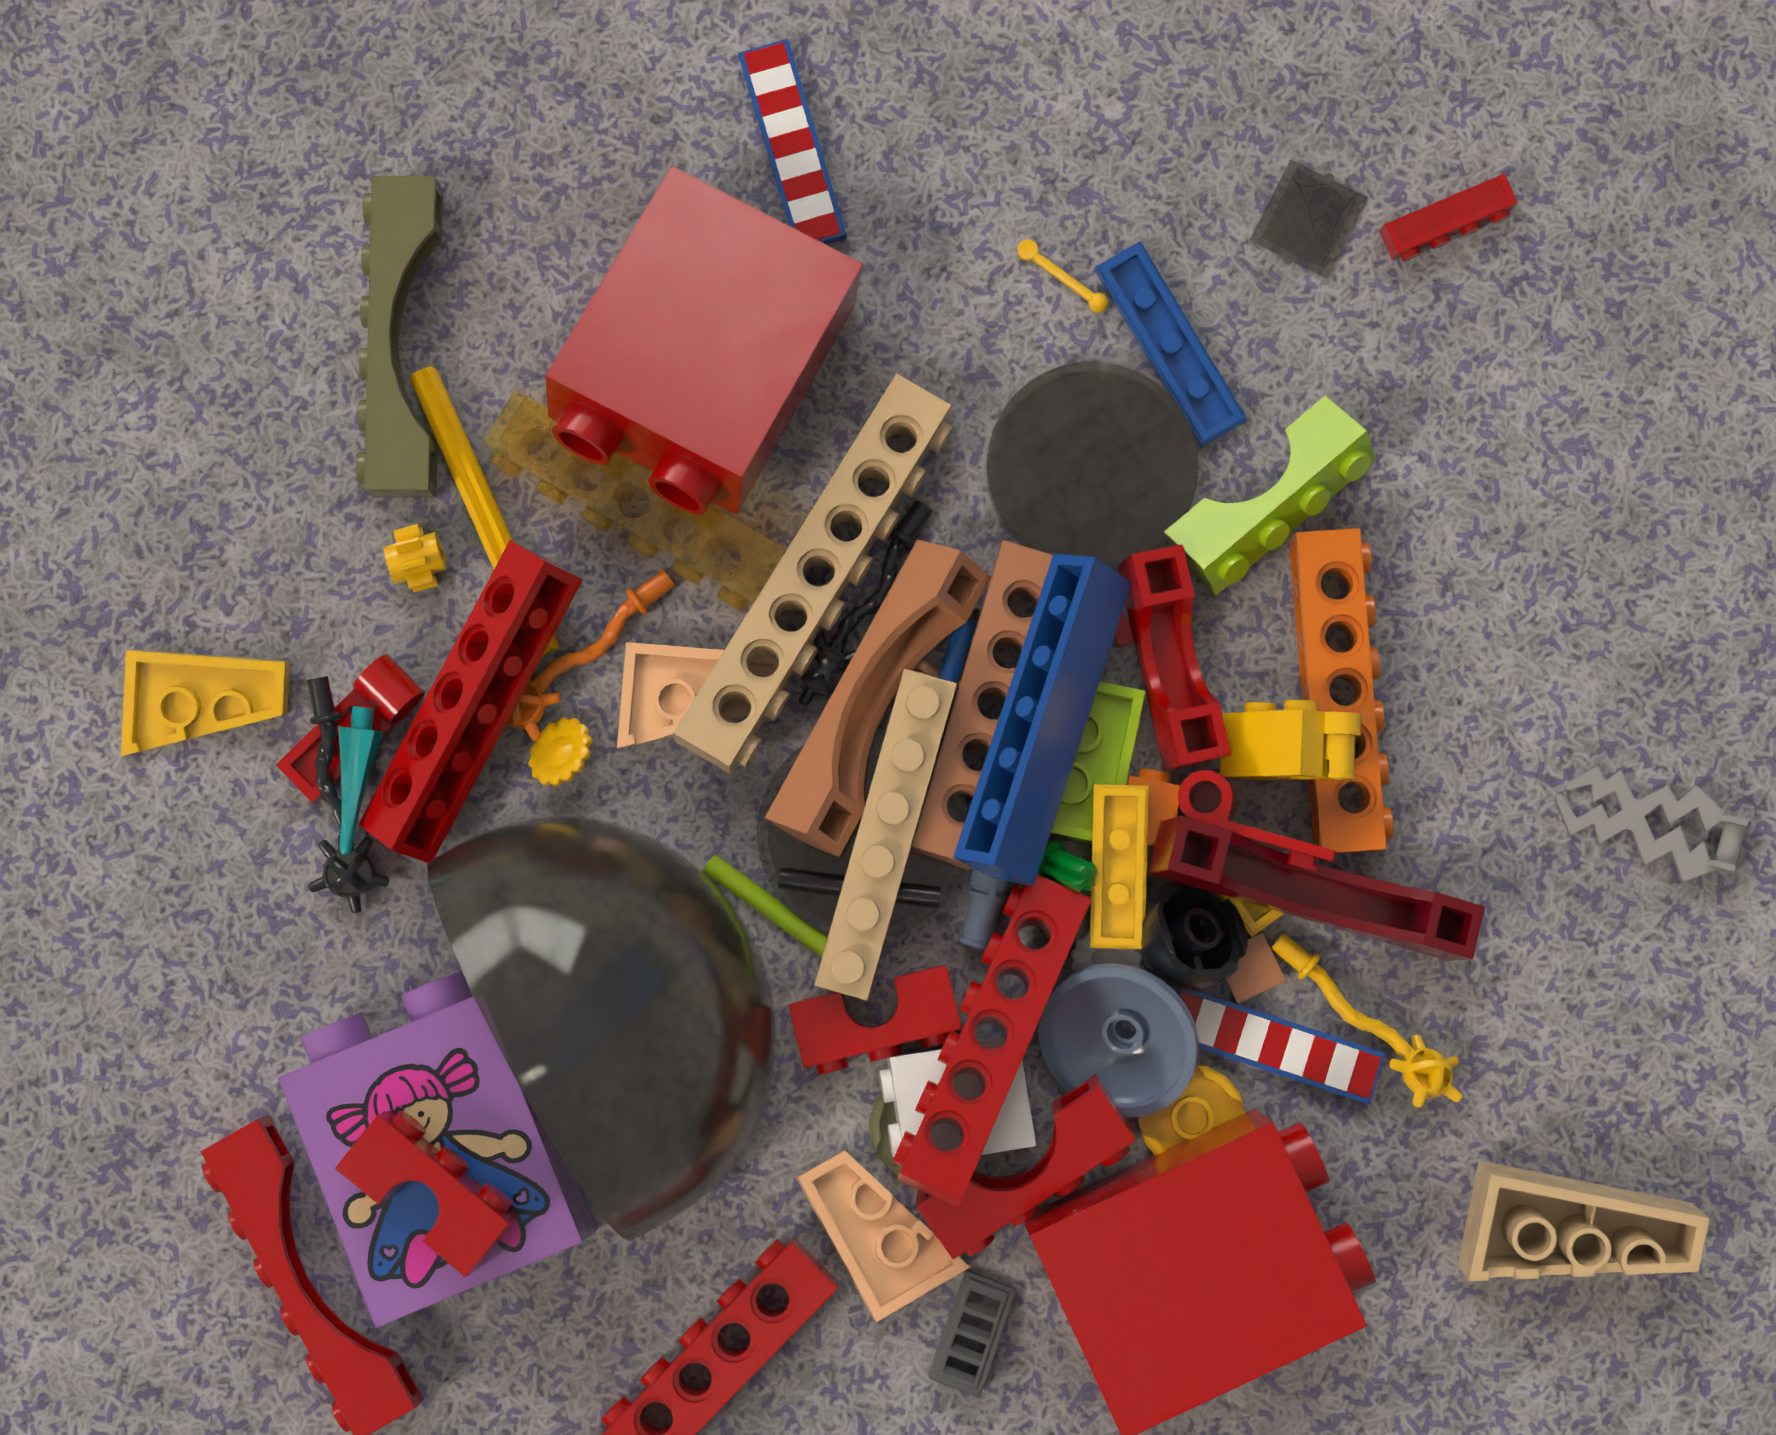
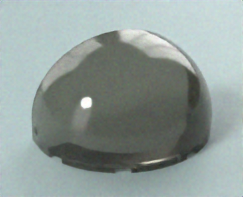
[427,817,777,1241]

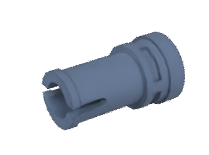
[958,868,1013,949]

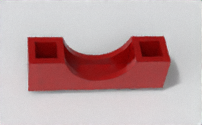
[1117,544,1231,772]
[916,1074,1136,1259]

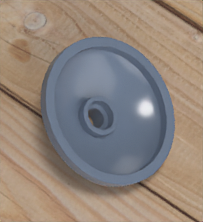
[1039,963,1199,1118]

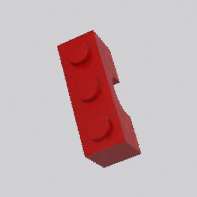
[788,964,962,1075]
[335,1110,518,1278]

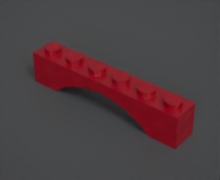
[1148,816,1485,961]

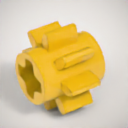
[384,523,448,593]

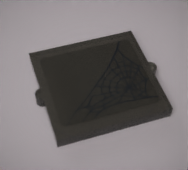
[1249,159,1368,279]

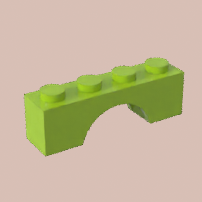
[1164,396,1376,596]

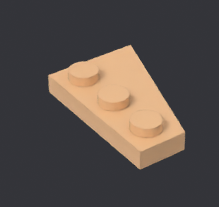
[617,642,779,749]
[796,1150,970,1322]

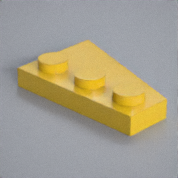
[121,649,290,756]

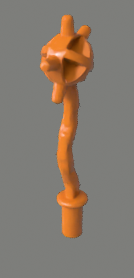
[506,569,675,741]

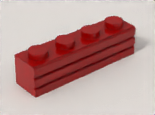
[1379,173,1518,262]

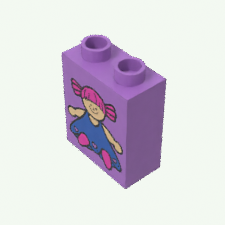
[278,971,599,1328]

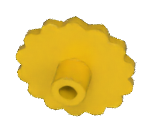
[528,717,592,787]

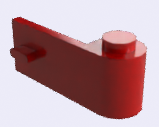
[1178,770,1336,872]

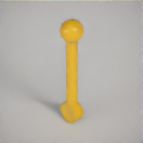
[1017,239,1109,313]

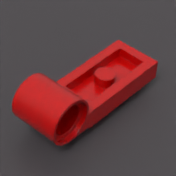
[276,654,425,804]

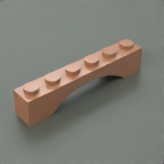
[765,539,991,857]

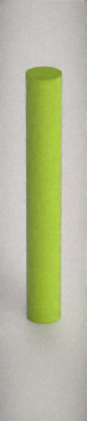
[703,854,828,958]

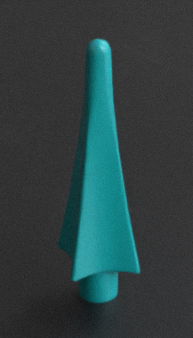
[338,706,383,856]

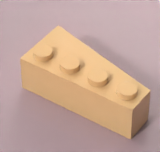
[1458,1160,1710,1281]

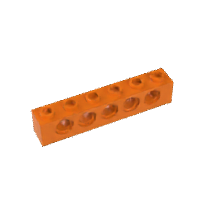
[1289,528,1393,853]

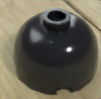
[1138,881,1248,991]

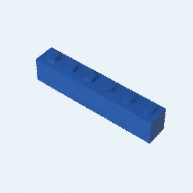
[953,554,1131,886]

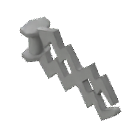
[1555,766,1751,883]

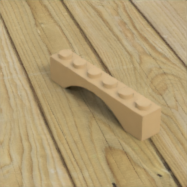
[814,669,957,1001]

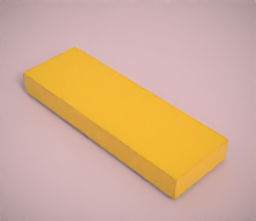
[1090,784,1149,949]

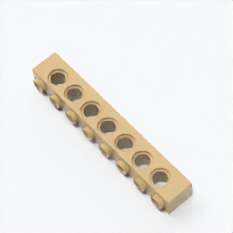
[673,373,954,775]

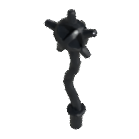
[794,500,933,707]
[307,676,389,914]

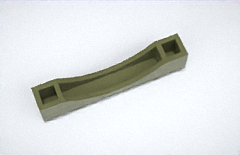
[356,176,443,498]

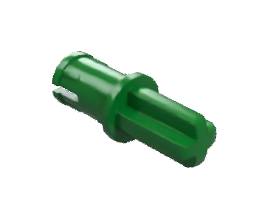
[1037,841,1098,892]

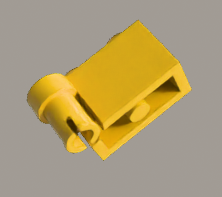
[1220,700,1361,781]

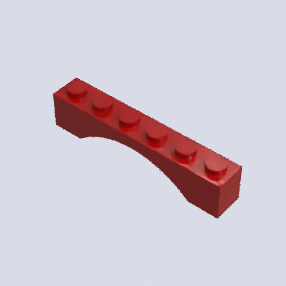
[200,1116,424,1435]

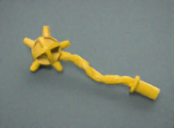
[1270,932,1462,1108]

